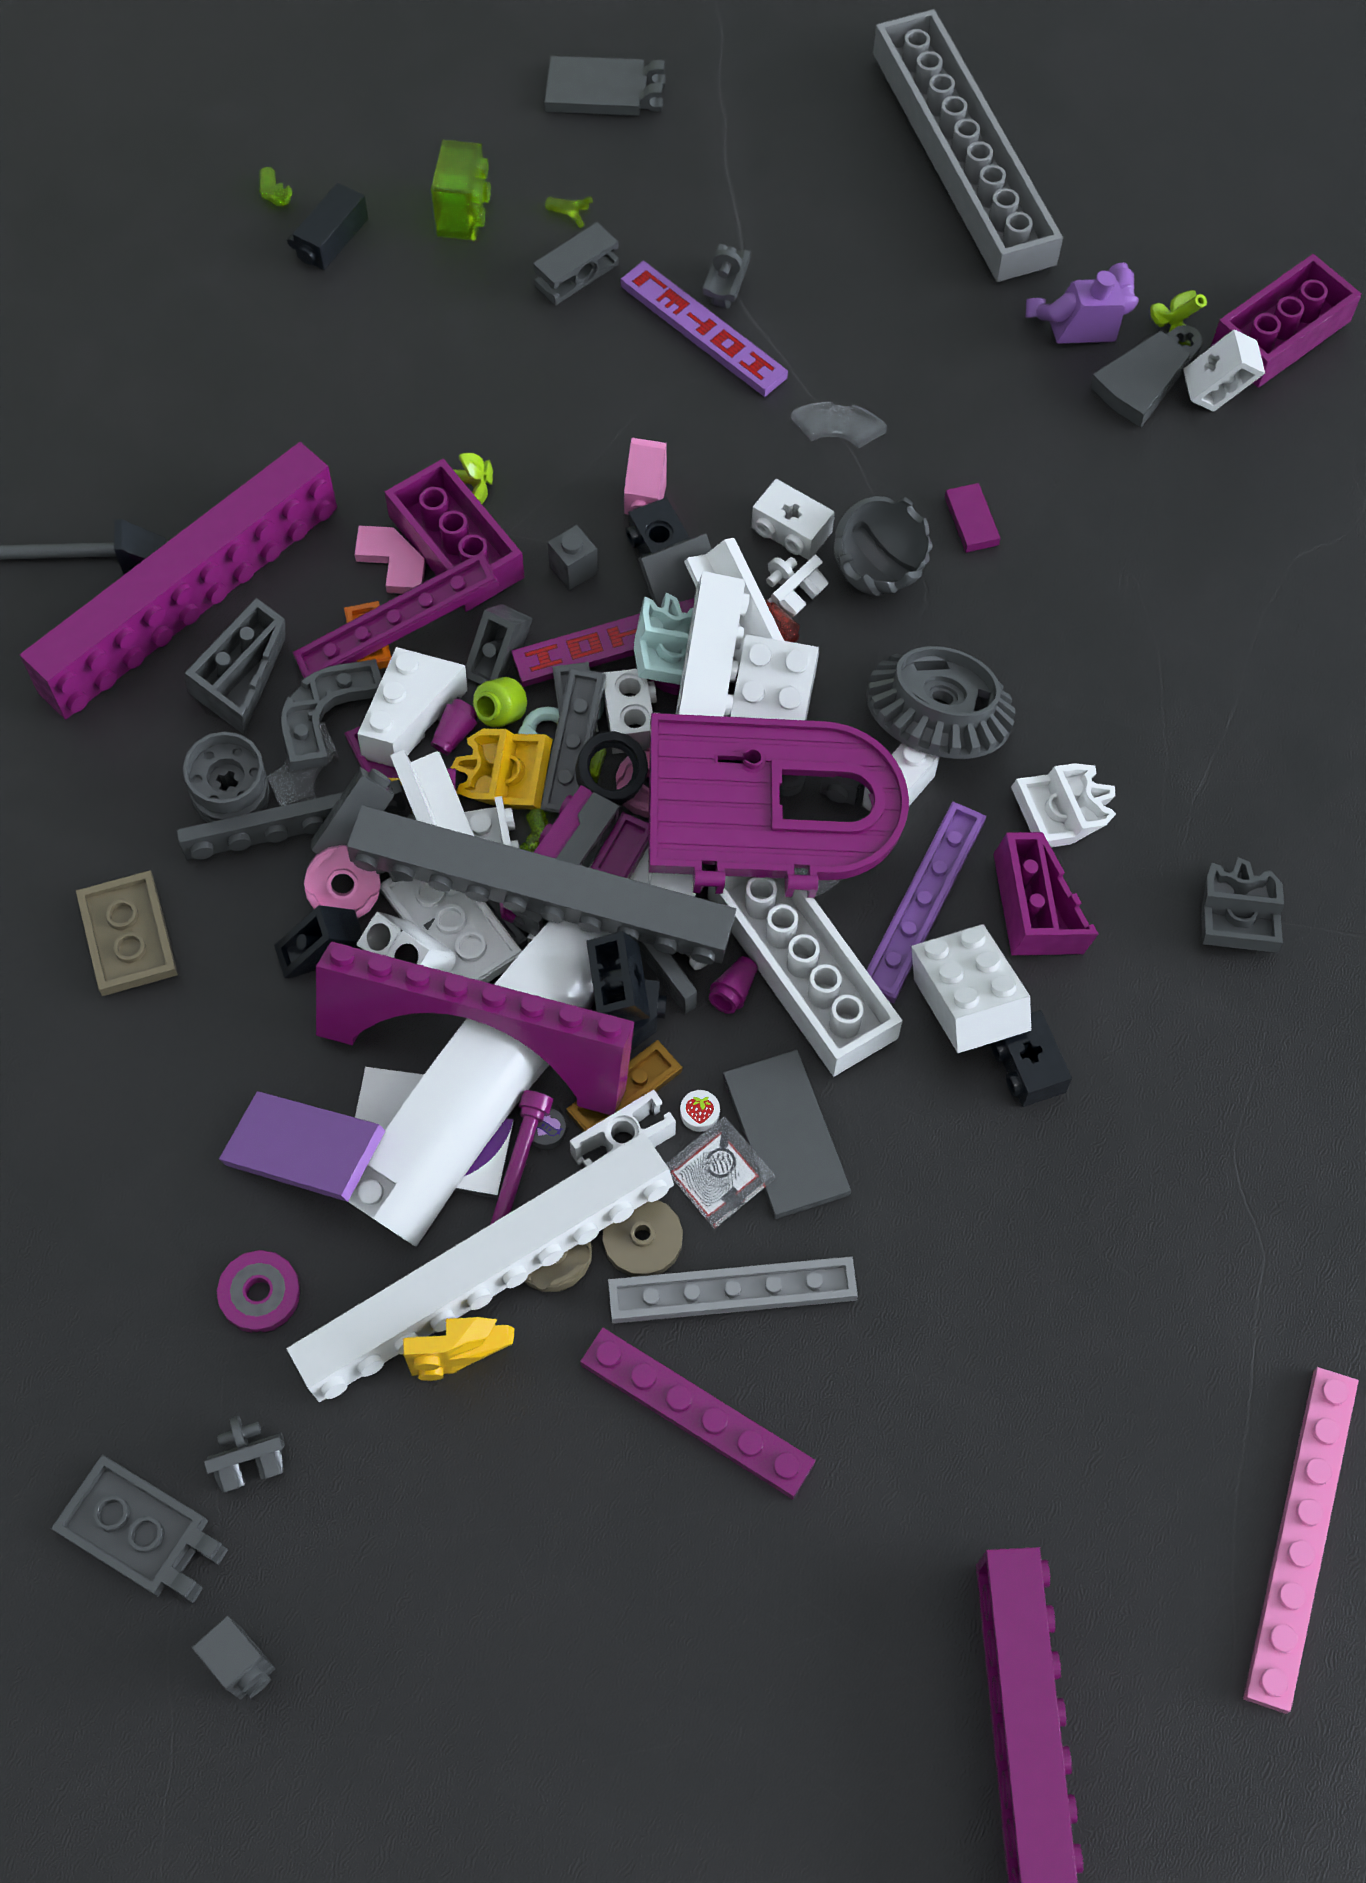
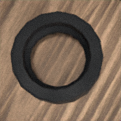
[575,731,648,805]

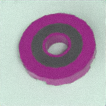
[217,1250,300,1333]

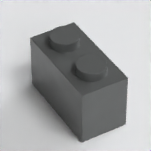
[192,1616,275,1700]

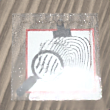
[666,1116,776,1229]

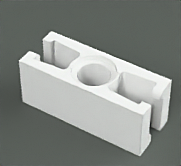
[570,1089,676,1167]

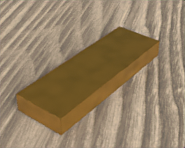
[566,1040,683,1132]

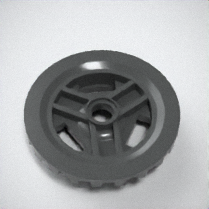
[866,646,1016,759]

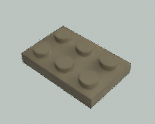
[76,870,178,996]

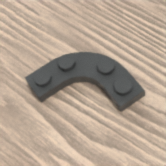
[281,659,382,771]

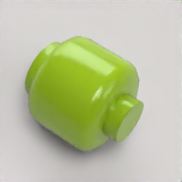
[473,677,527,728]

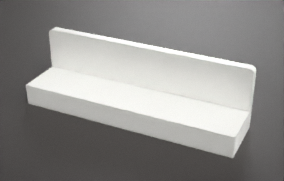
[684,538,784,673]
[390,749,474,896]

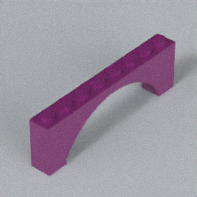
[316,942,634,1115]

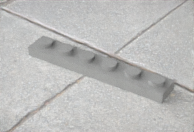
[608,1256,858,1324]

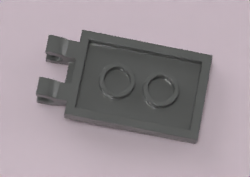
[544,56,665,116]
[51,1455,228,1603]

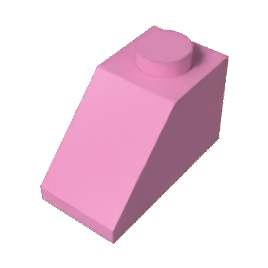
[624,438,667,514]

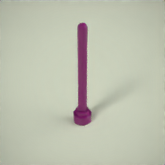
[490,1090,554,1225]

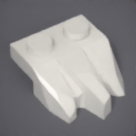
[1011,763,1116,847]

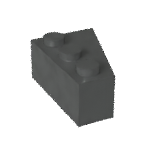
[185,598,286,734]

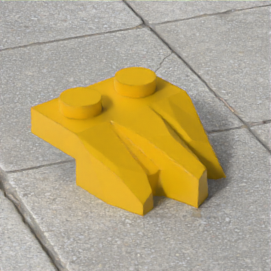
[450,729,553,810]
[403,1317,515,1381]

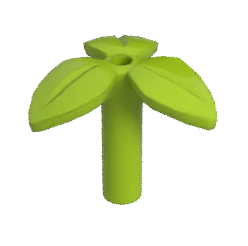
[1150,290,1207,346]
[453,453,493,504]

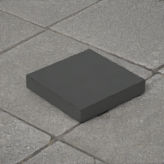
[638,533,712,608]

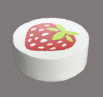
[680,1090,720,1132]

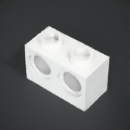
[603,669,659,754]

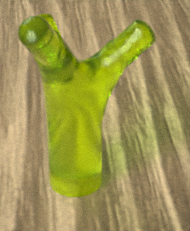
[546,196,593,228]

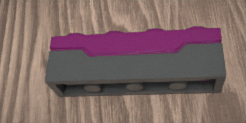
[499,785,620,936]

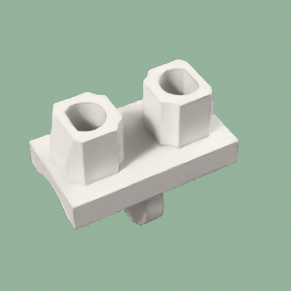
[766,554,829,620]

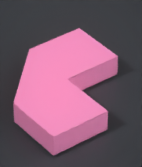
[355,526,426,594]

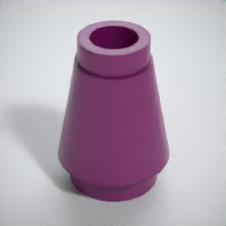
[431,698,478,755]
[709,956,758,1014]

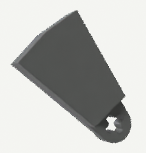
[1091,325,1202,428]

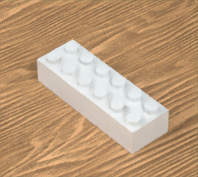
[708,873,903,1077]

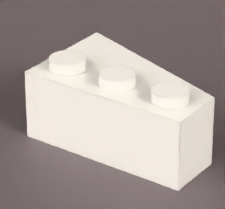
[357,647,468,767]

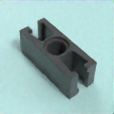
[533,222,619,306]

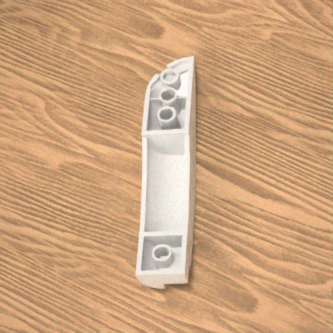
[348,920,611,1247]

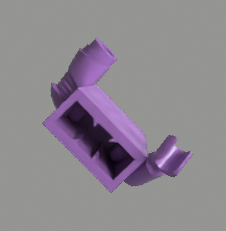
[1026,263,1139,343]

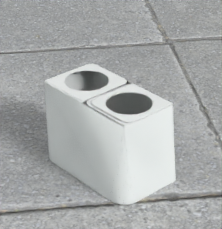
[356,911,456,972]

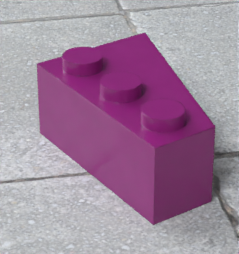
[993,832,1099,955]

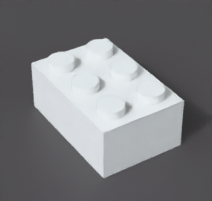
[730,634,819,720]
[911,924,1031,1053]

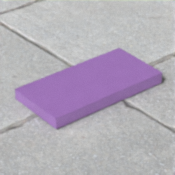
[219,1091,385,1202]

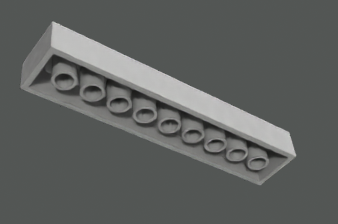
[873,9,1063,282]

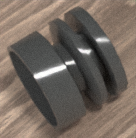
[183,731,270,823]

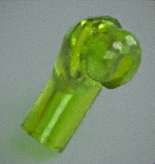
[259,167,292,207]
[519,808,549,852]

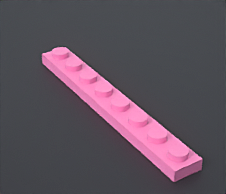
[1243,1367,1359,1714]

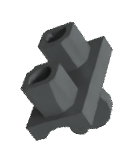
[703,244,751,308]
[204,1415,285,1493]

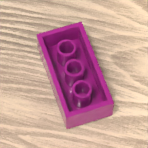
[1210,254,1362,388]
[384,458,525,612]

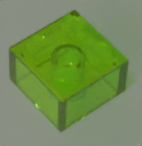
[431,139,491,240]

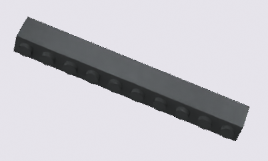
[347,805,737,964]

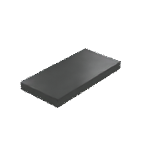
[723,1050,851,1219]

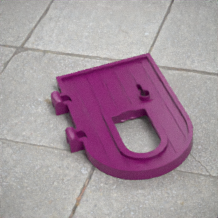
[648,713,909,898]

